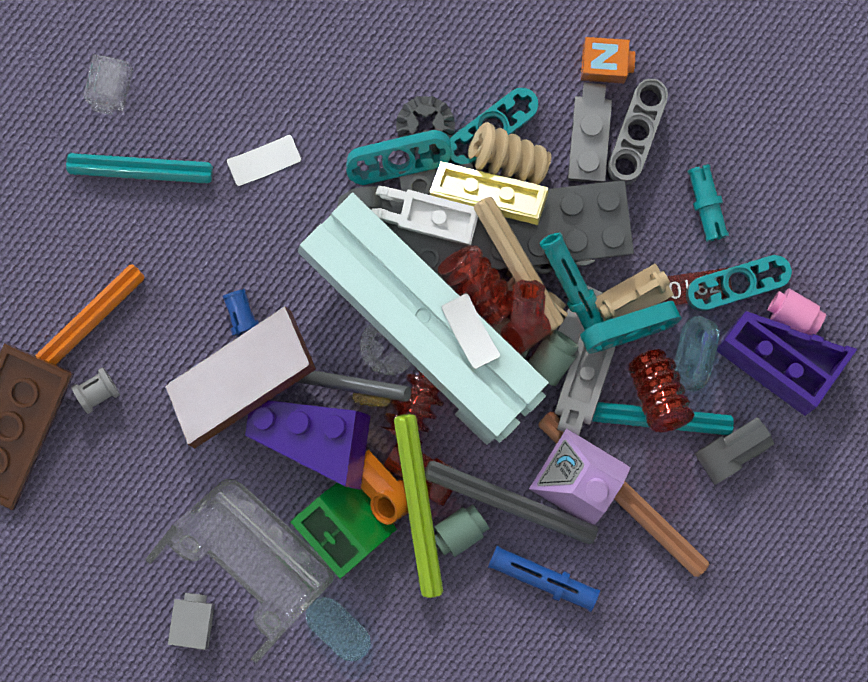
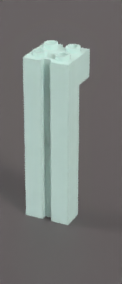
[298,192,549,445]

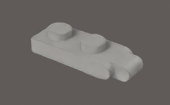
[567,83,612,183]
[555,337,616,436]

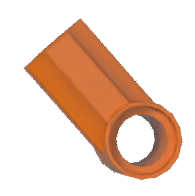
[361,450,408,525]

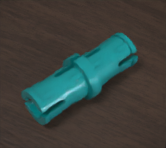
[687,165,729,242]

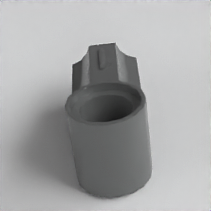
[694,417,775,485]

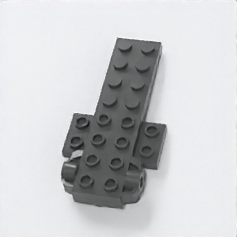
[329,163,634,312]

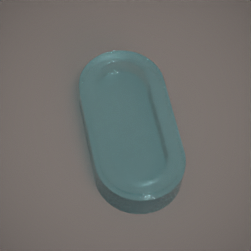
[306,597,371,661]

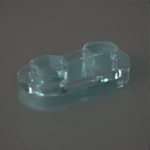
[672,316,720,391]

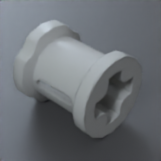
[71,367,120,414]

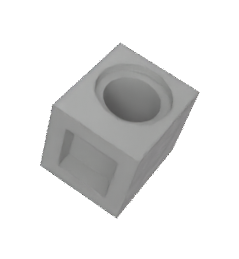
[168,592,215,650]

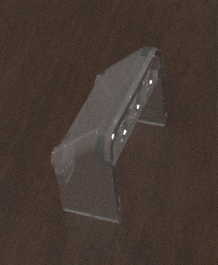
[145,479,334,664]

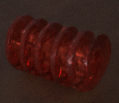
[438,245,517,327]
[628,349,695,433]
[379,365,444,445]

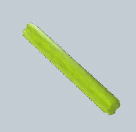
[394,414,443,598]

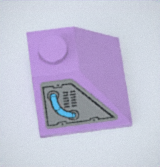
[529,429,631,525]

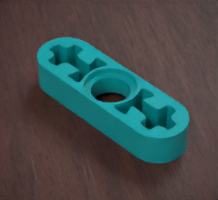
[450,88,538,165]
[346,130,452,185]
[686,255,792,311]
[580,301,682,354]

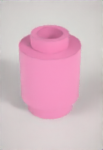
[768,288,826,335]

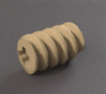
[468,122,551,185]

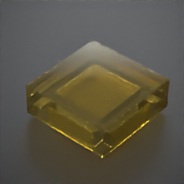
[352,392,391,408]

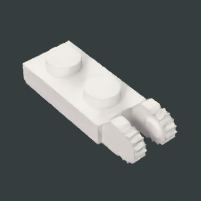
[371,186,478,247]

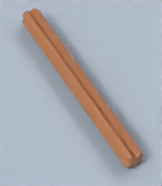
[538,412,710,577]

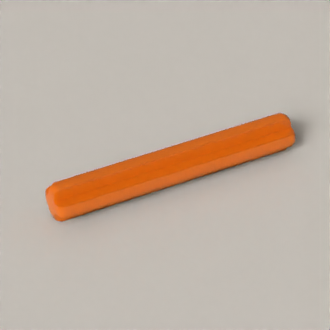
[35,264,145,365]

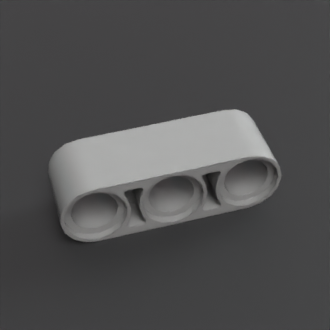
[607,78,668,186]

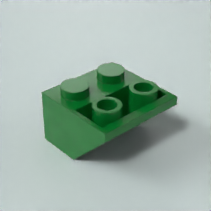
[290,482,397,579]

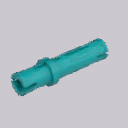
[540,233,604,330]

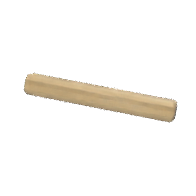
[474,196,564,331]

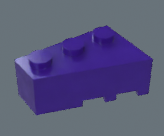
[715,311,857,416]
[245,401,371,490]

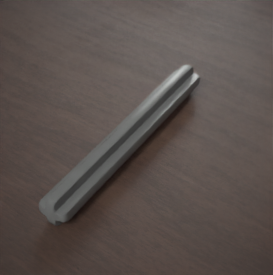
[425,461,598,544]

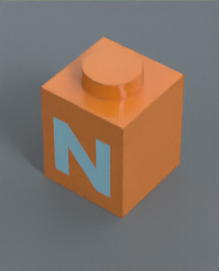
[581,37,635,84]

